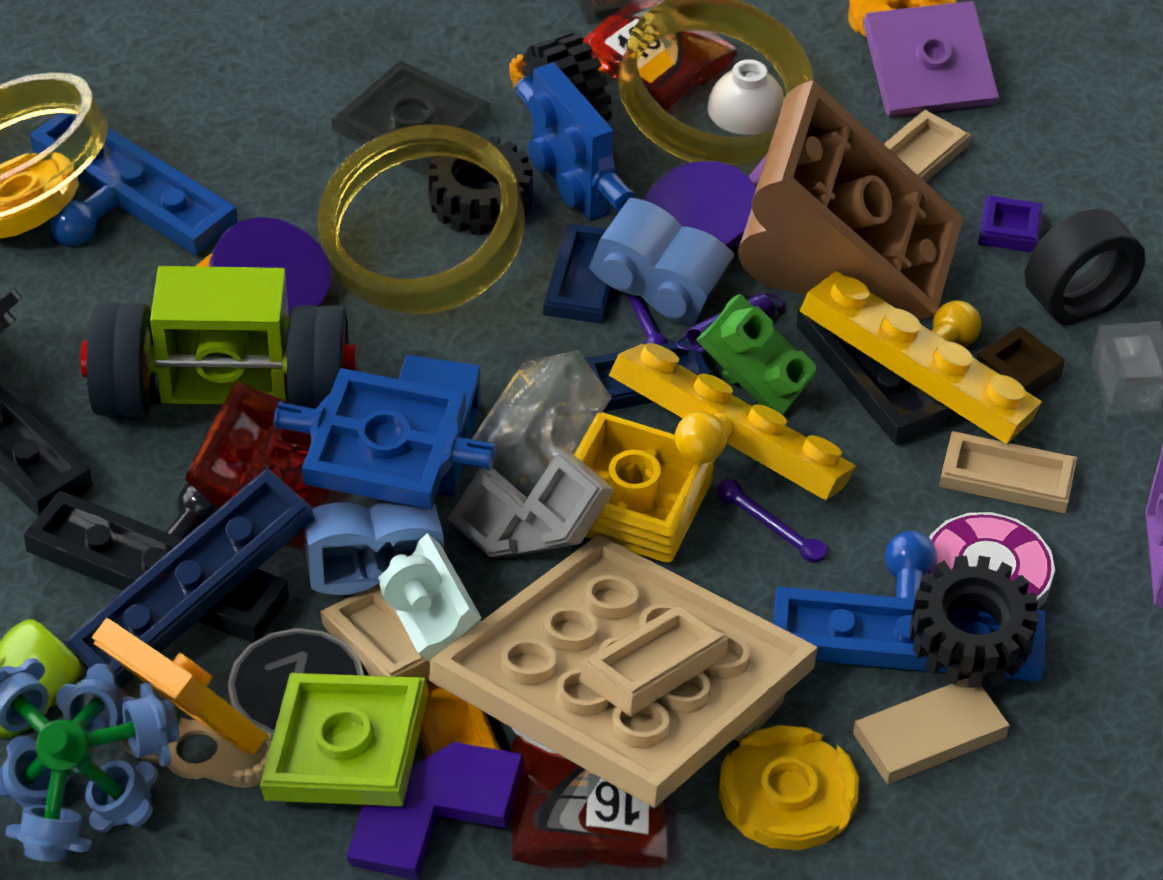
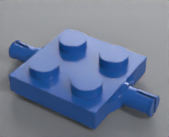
[515,62,636,221]
[274,368,497,509]

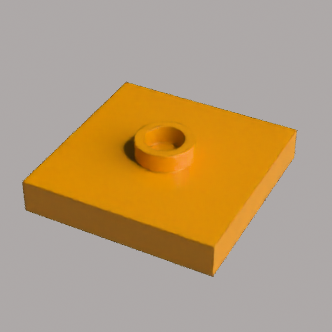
[92,618,268,755]

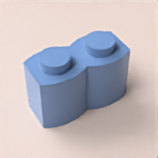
[589,198,734,325]
[304,501,444,595]

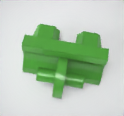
[696,294,818,415]

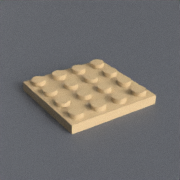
[429,534,818,808]

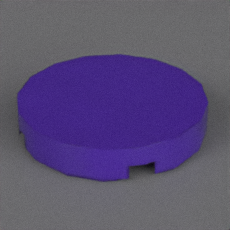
[644,161,755,251]
[209,217,330,319]

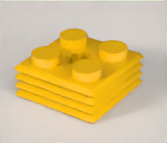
[574,412,716,563]

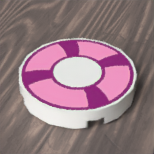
[929,512,1055,610]

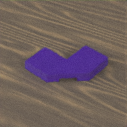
[346,742,525,880]

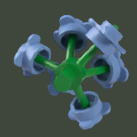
[0,658,180,863]

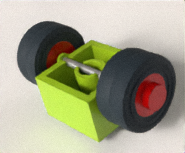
[80,266,358,417]

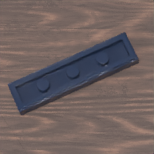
[64,468,315,688]

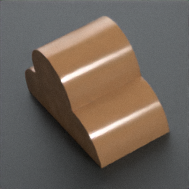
[738,80,964,319]

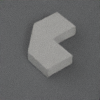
[447,450,615,558]

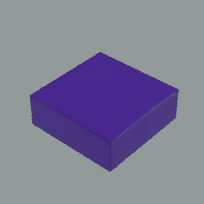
[978,195,1043,253]

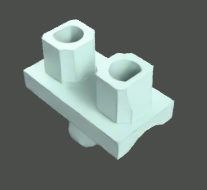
[378,533,481,662]

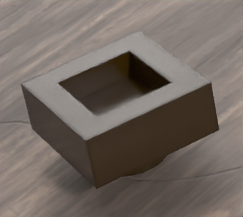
[976,326,1065,395]

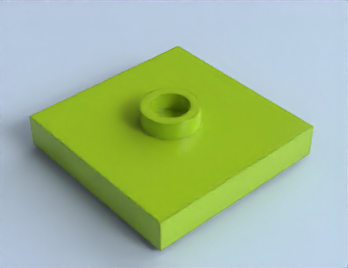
[260,673,429,806]

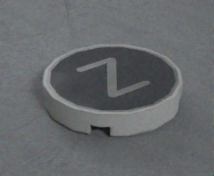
[227,628,364,738]

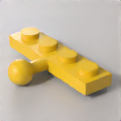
[799,271,1042,445]
[609,343,856,501]

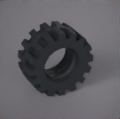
[428,135,533,235]

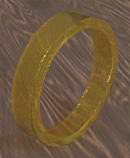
[618,0,814,167]
[0,73,108,217]
[318,125,525,314]

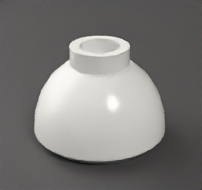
[708,59,785,135]

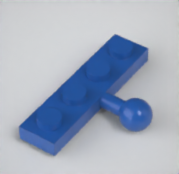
[29,104,238,256]
[773,531,1045,682]

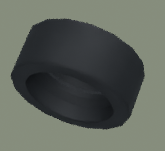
[1024,208,1146,325]

